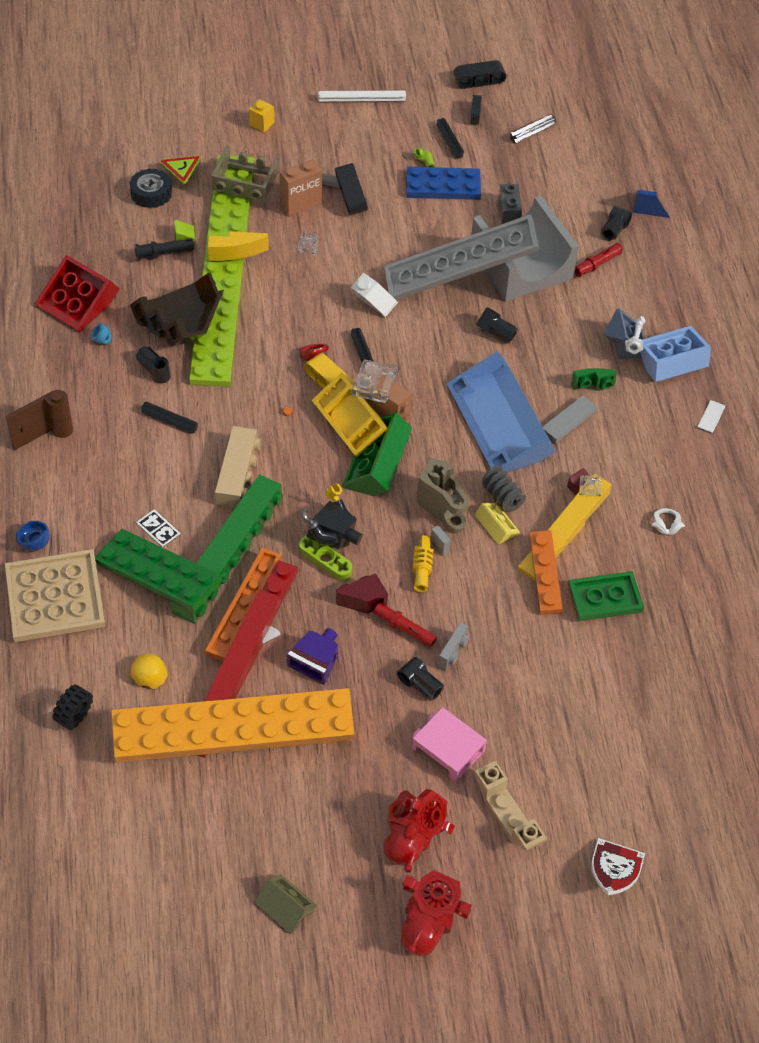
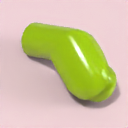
[414,147,435,167]

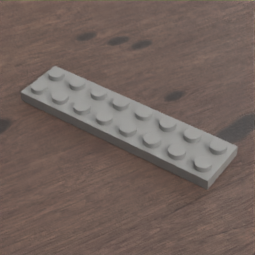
[384,215,540,300]

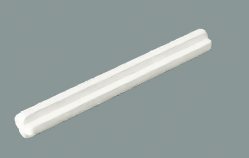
[318,90,406,102]

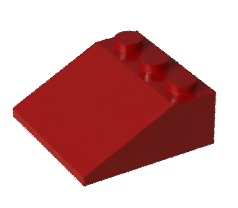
[34,255,120,332]

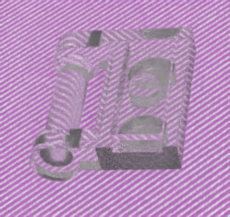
[351,359,400,403]

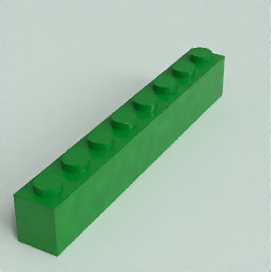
[170,474,283,624]

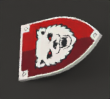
[591,838,645,895]

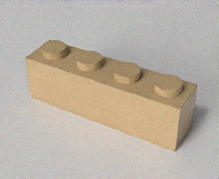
[215,426,261,508]

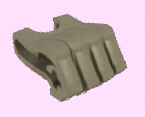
[417,458,468,533]

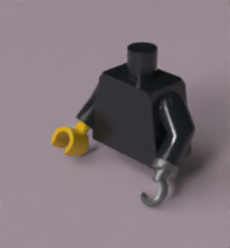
[302,483,363,549]

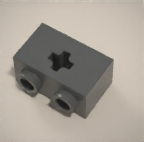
[498,184,522,224]

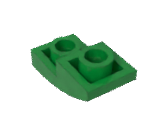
[571,368,617,391]

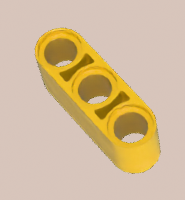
[304,353,358,390]

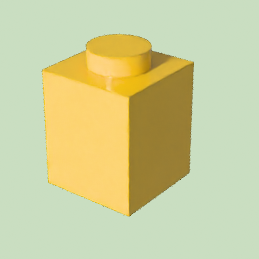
[249,99,275,133]

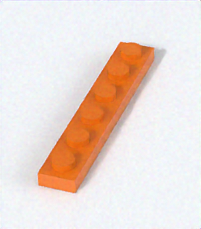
[205,548,282,662]

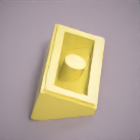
[475,503,520,544]

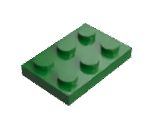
[568,571,644,621]

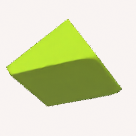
[174,220,196,241]

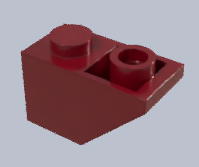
[336,573,388,614]

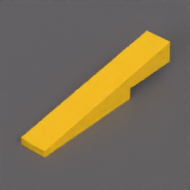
[518,473,612,580]

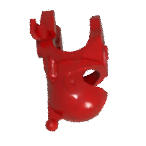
[383,789,455,873]
[401,870,472,956]

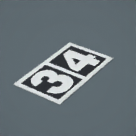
[136,509,181,547]

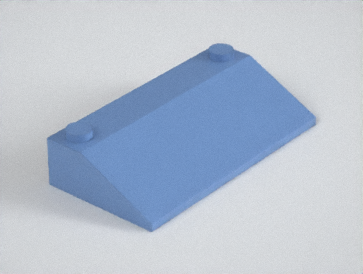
[446,351,556,472]

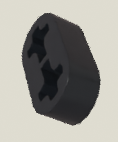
[470,95,482,124]

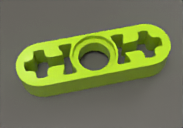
[299,535,353,581]

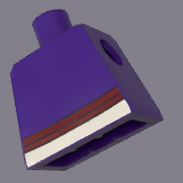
[287,628,338,685]

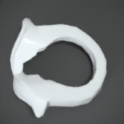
[652,508,685,535]

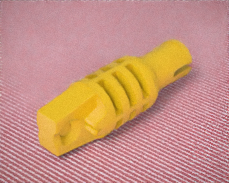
[412,535,434,592]

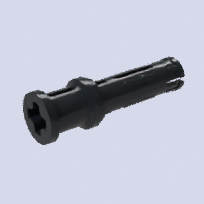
[134,238,194,261]

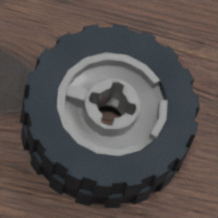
[130,168,172,208]

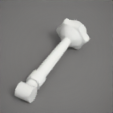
[625,316,646,354]

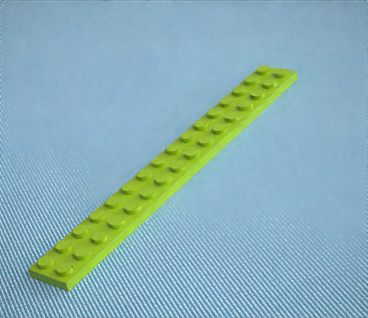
[189,155,255,387]

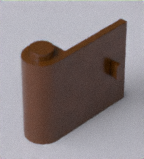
[5,390,73,450]

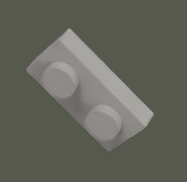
[438,622,469,671]

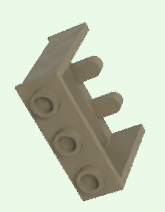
[211,146,279,202]

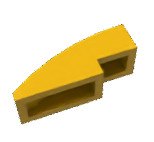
[208,231,269,261]

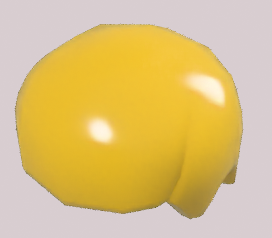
[130,653,168,689]

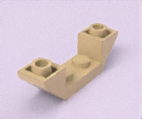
[475,761,547,851]

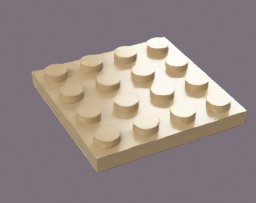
[5,549,106,642]

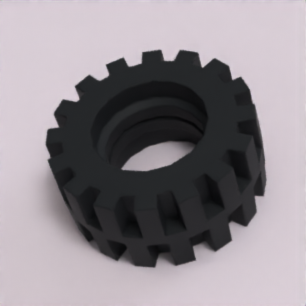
[52,684,93,730]

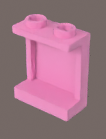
[412,707,487,783]

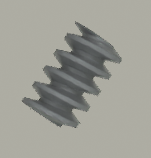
[482,465,526,512]

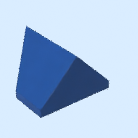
[634,190,670,218]

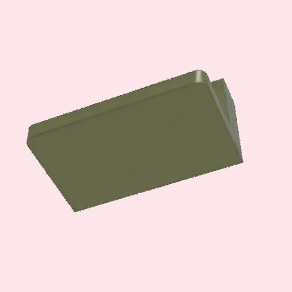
[255,874,317,933]

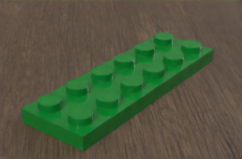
[95,529,223,612]

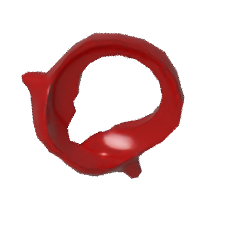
[299,344,329,361]

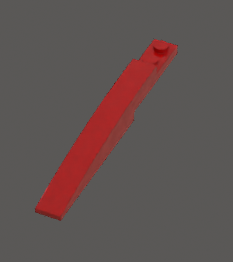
[198,560,298,758]

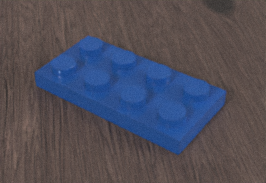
[406,167,481,200]

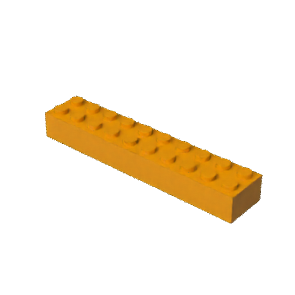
[111,688,355,763]

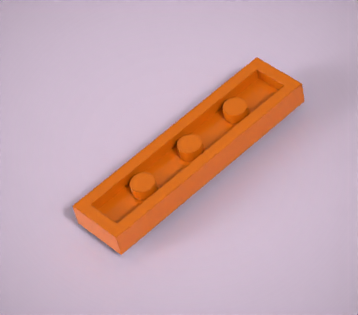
[529,530,563,615]

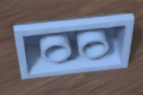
[640,326,711,382]

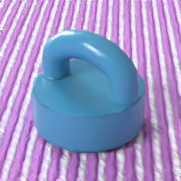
[91,323,112,345]

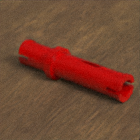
[574,243,623,278]
[373,603,437,648]

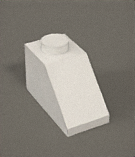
[351,273,398,318]

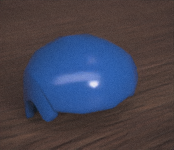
[16,520,50,552]

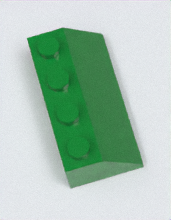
[342,412,412,496]

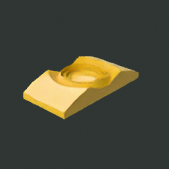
[312,372,388,457]

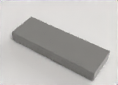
[543,395,598,444]

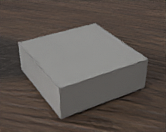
[430,525,451,556]

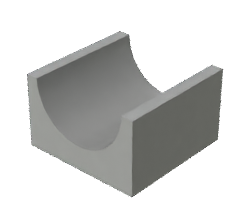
[471,196,579,302]

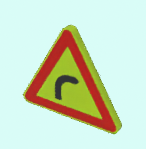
[160,155,201,184]

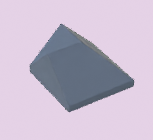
[603,308,645,359]

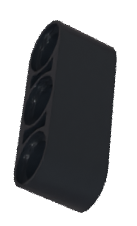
[453,60,507,89]
[334,163,368,215]

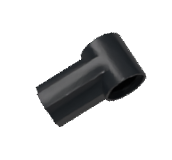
[601,206,632,241]
[476,307,518,343]
[136,346,171,384]
[397,657,444,701]

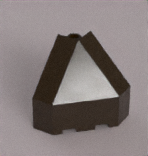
[130,272,224,346]

